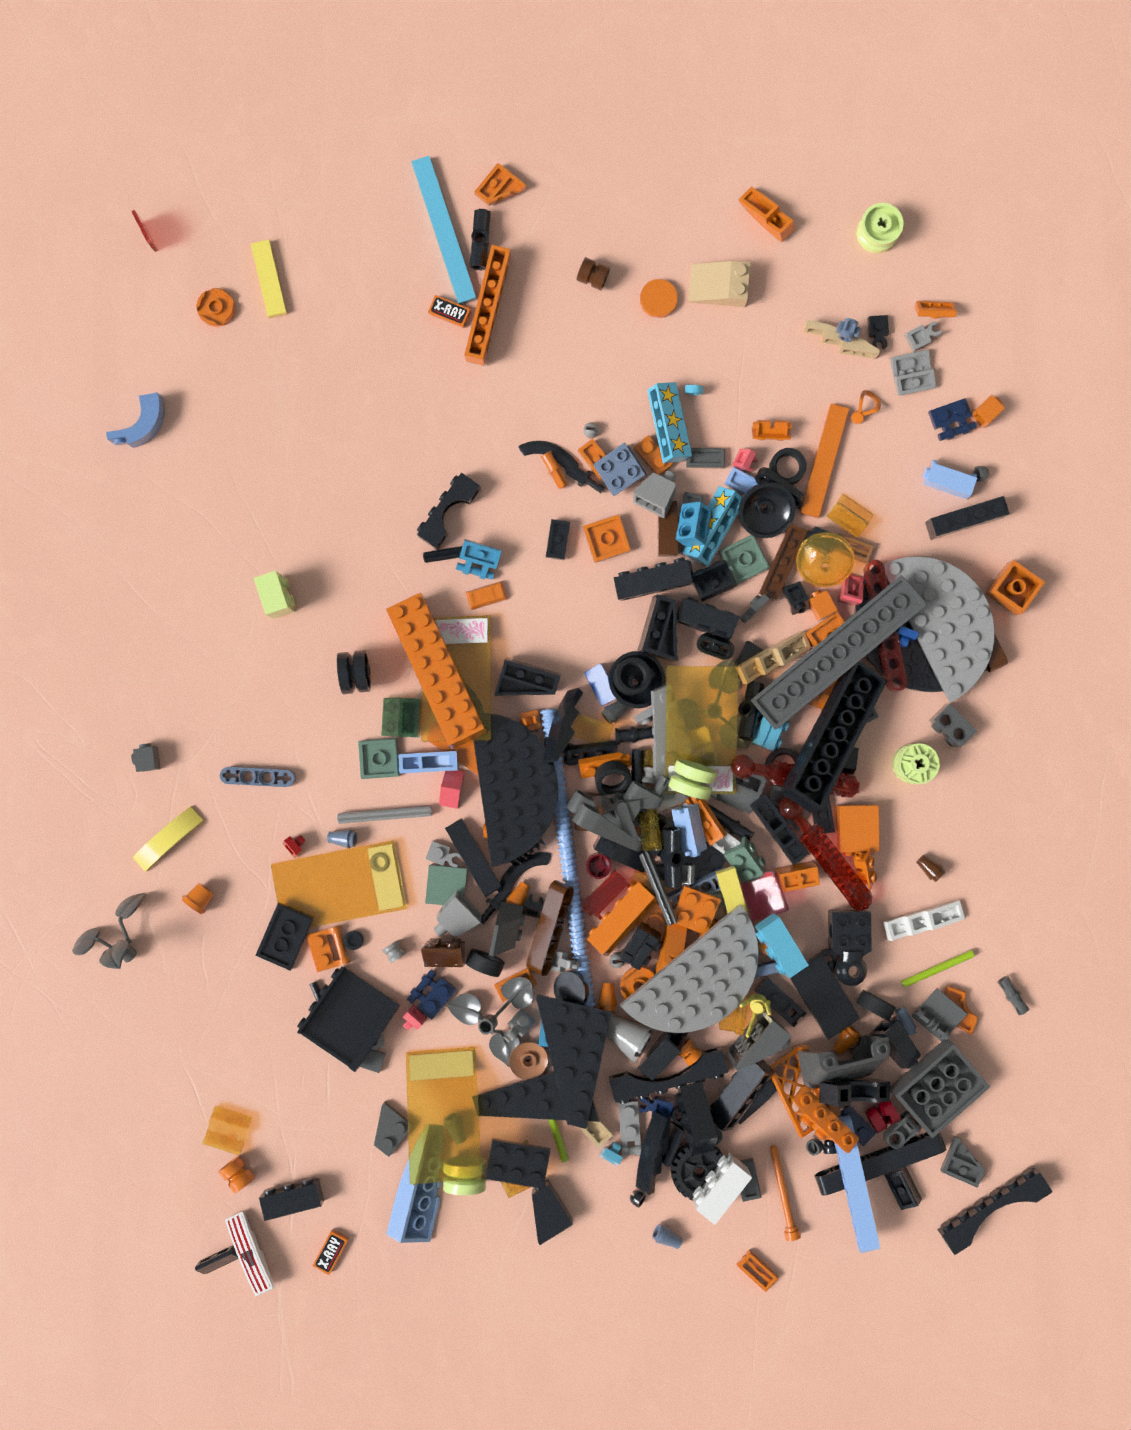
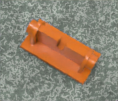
[751,420,792,441]
[853,848,877,890]

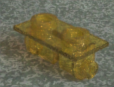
[639,809,662,851]

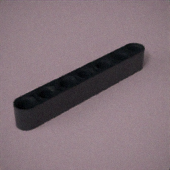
[814,1132,947,1196]

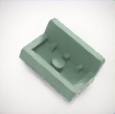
[724,836,766,883]

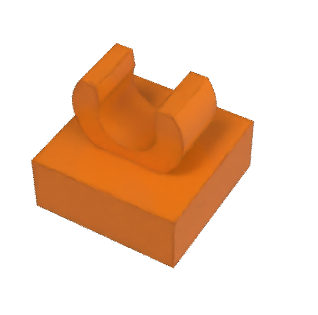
[519,710,542,731]

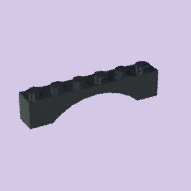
[609,1046,728,1104]
[937,1167,1053,1255]

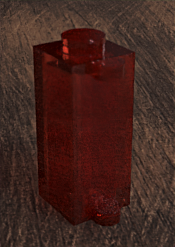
[582,869,631,920]

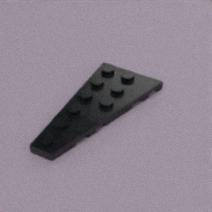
[472,1072,600,1122]

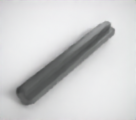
[640,851,678,926]

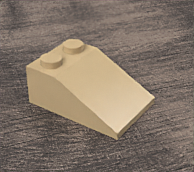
[688,261,750,307]

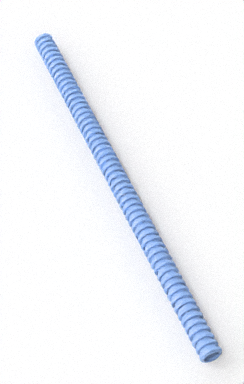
[540,709,596,1007]

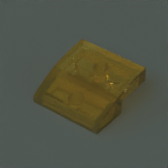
[202,1105,252,1156]

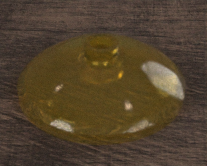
[796,533,855,587]

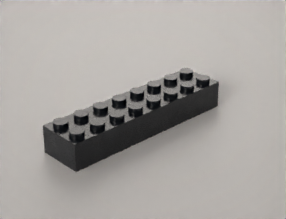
[780,661,888,813]

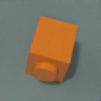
[972,394,1005,428]
[809,590,837,621]

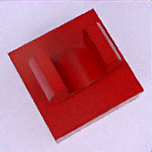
[282,835,306,858]

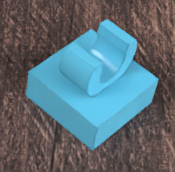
[599,1142,623,1165]

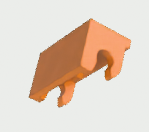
[775,861,820,893]

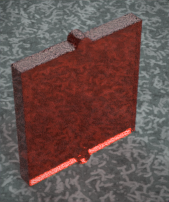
[131,210,158,252]

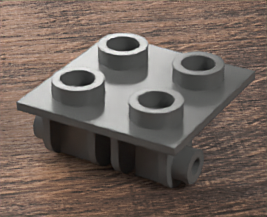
[912,988,967,1042]

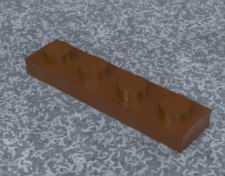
[759,523,808,601]

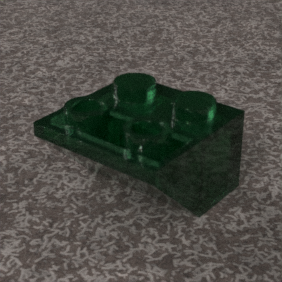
[381,698,422,738]

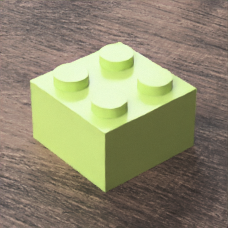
[254,571,296,619]

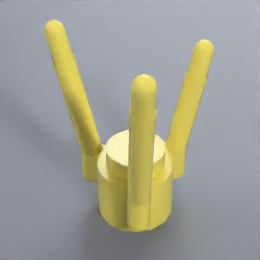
[740,994,771,1038]

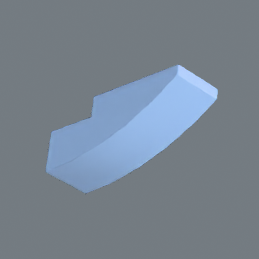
[398,751,458,774]

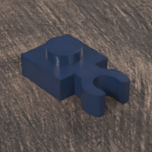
[639,1096,674,1120]

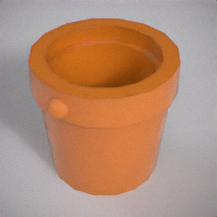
[182,883,214,915]

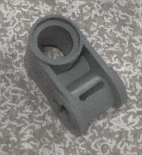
[883,1111,921,1149]

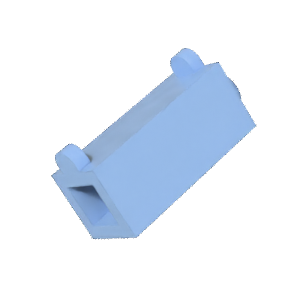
[922,459,977,499]
[671,804,707,857]

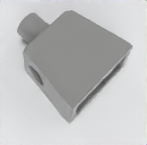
[633,471,676,519]
[434,890,482,937]

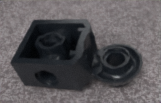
[828,910,872,986]

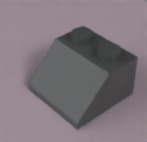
[489,902,526,956]

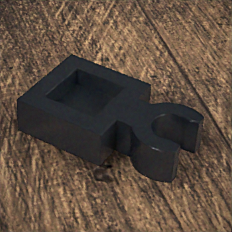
[867,315,889,349]

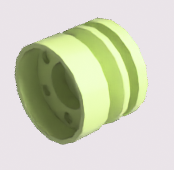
[892,743,940,784]

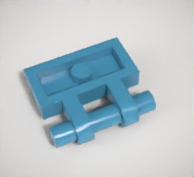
[456,539,502,580]

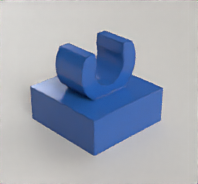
[894,626,919,648]

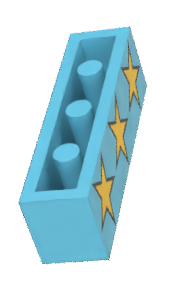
[647,382,692,463]
[682,486,742,566]

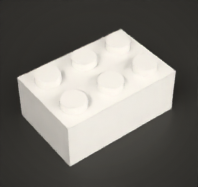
[693,1153,752,1225]

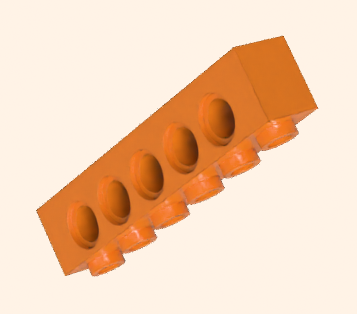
[464,245,511,366]

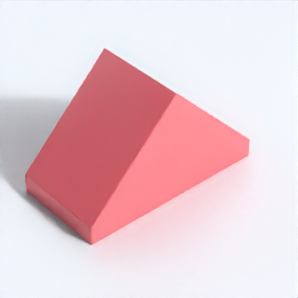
[838,573,864,606]
[439,770,465,809]

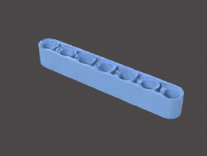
[834,1115,880,1253]

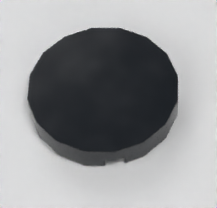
[553,970,589,1005]

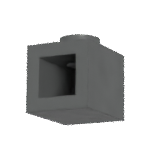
[131,743,160,772]

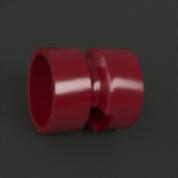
[586,852,611,879]
[864,1101,901,1133]

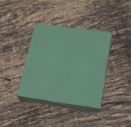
[718,535,770,584]
[358,738,400,779]
[425,865,468,905]

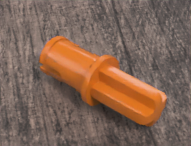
[541,451,568,489]

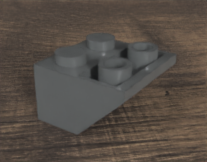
[714,763,767,814]

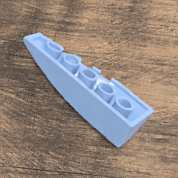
[386,1124,444,1243]

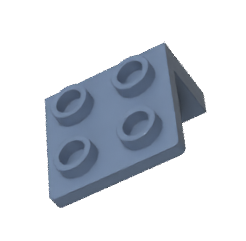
[594,443,648,496]

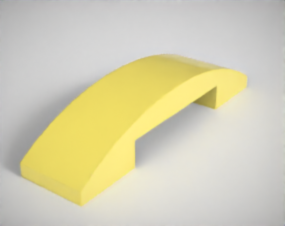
[133,806,204,872]

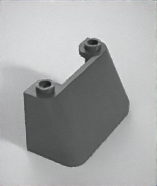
[797,1035,890,1089]

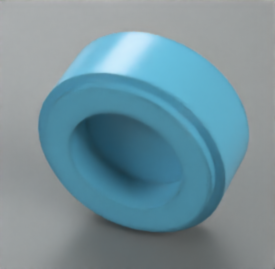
[684,385,704,395]

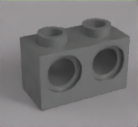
[929,704,977,748]

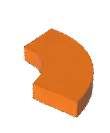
[945,985,978,1035]

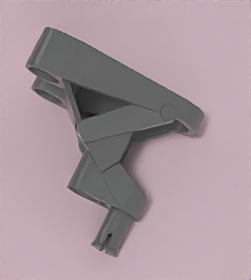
[566,774,670,852]

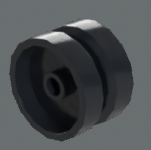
[337,650,371,695]

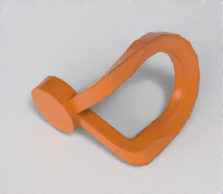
[851,390,881,424]

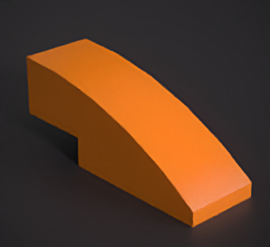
[738,186,795,242]

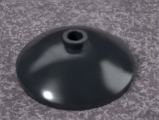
[738,482,796,538]
[608,651,666,709]

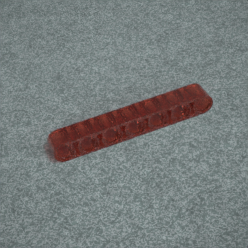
[863,560,907,692]

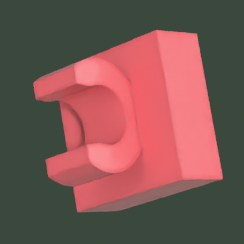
[732,449,758,471]
[403,1004,428,1031]

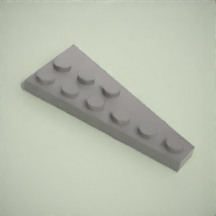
[651,684,698,813]

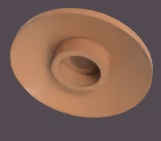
[509,1042,548,1080]

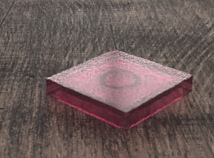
[740,873,789,921]

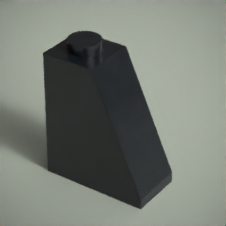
[870,1020,921,1069]
[638,1032,688,1081]
[532,1179,573,1245]

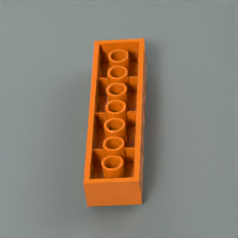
[386,592,487,749]

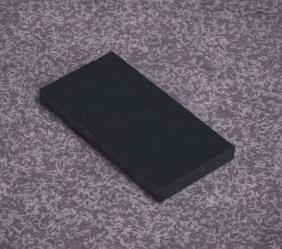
[790,953,860,1040]

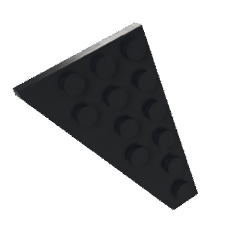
[536,994,612,1129]

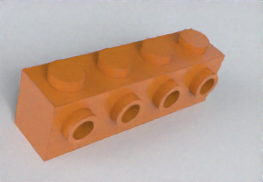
[587,882,658,956]

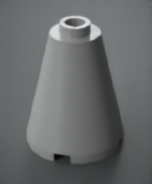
[607,1014,655,1063]

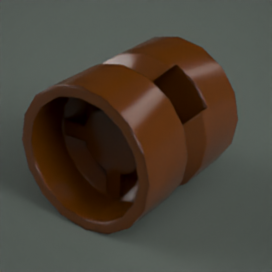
[576,257,610,291]

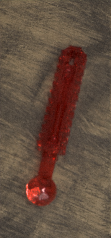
[730,754,860,798]
[779,797,873,910]

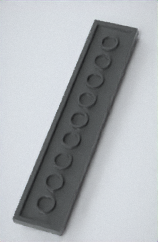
[750,575,927,730]

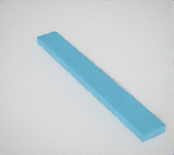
[411,156,476,305]

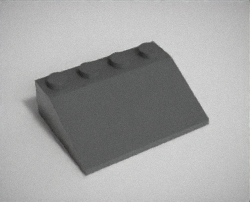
[726,1010,792,1071]
[890,1039,990,1138]

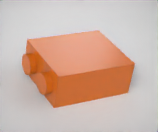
[836,805,879,856]

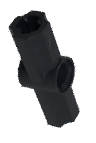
[470,208,491,271]
[737,681,764,741]
[660,826,685,888]

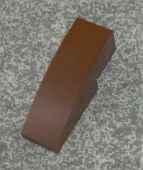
[657,501,678,557]

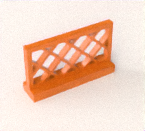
[768,1044,841,1138]

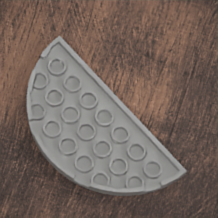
[880,557,994,703]
[620,904,758,1033]

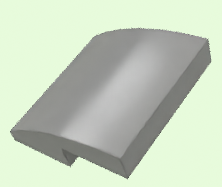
[889,349,936,396]

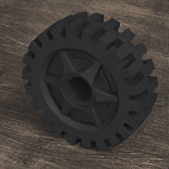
[671,1142,723,1201]

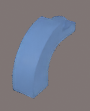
[106,392,165,448]

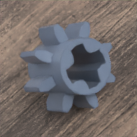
[836,318,861,342]

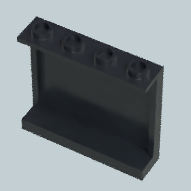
[297,966,401,1072]

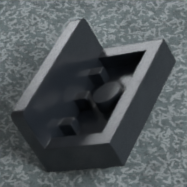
[693,560,737,602]

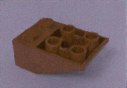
[421,938,465,967]

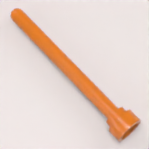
[770,1145,801,1241]

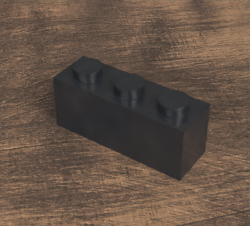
[259,1177,324,1221]

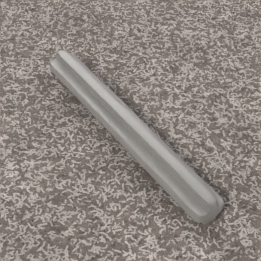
[337,806,433,824]

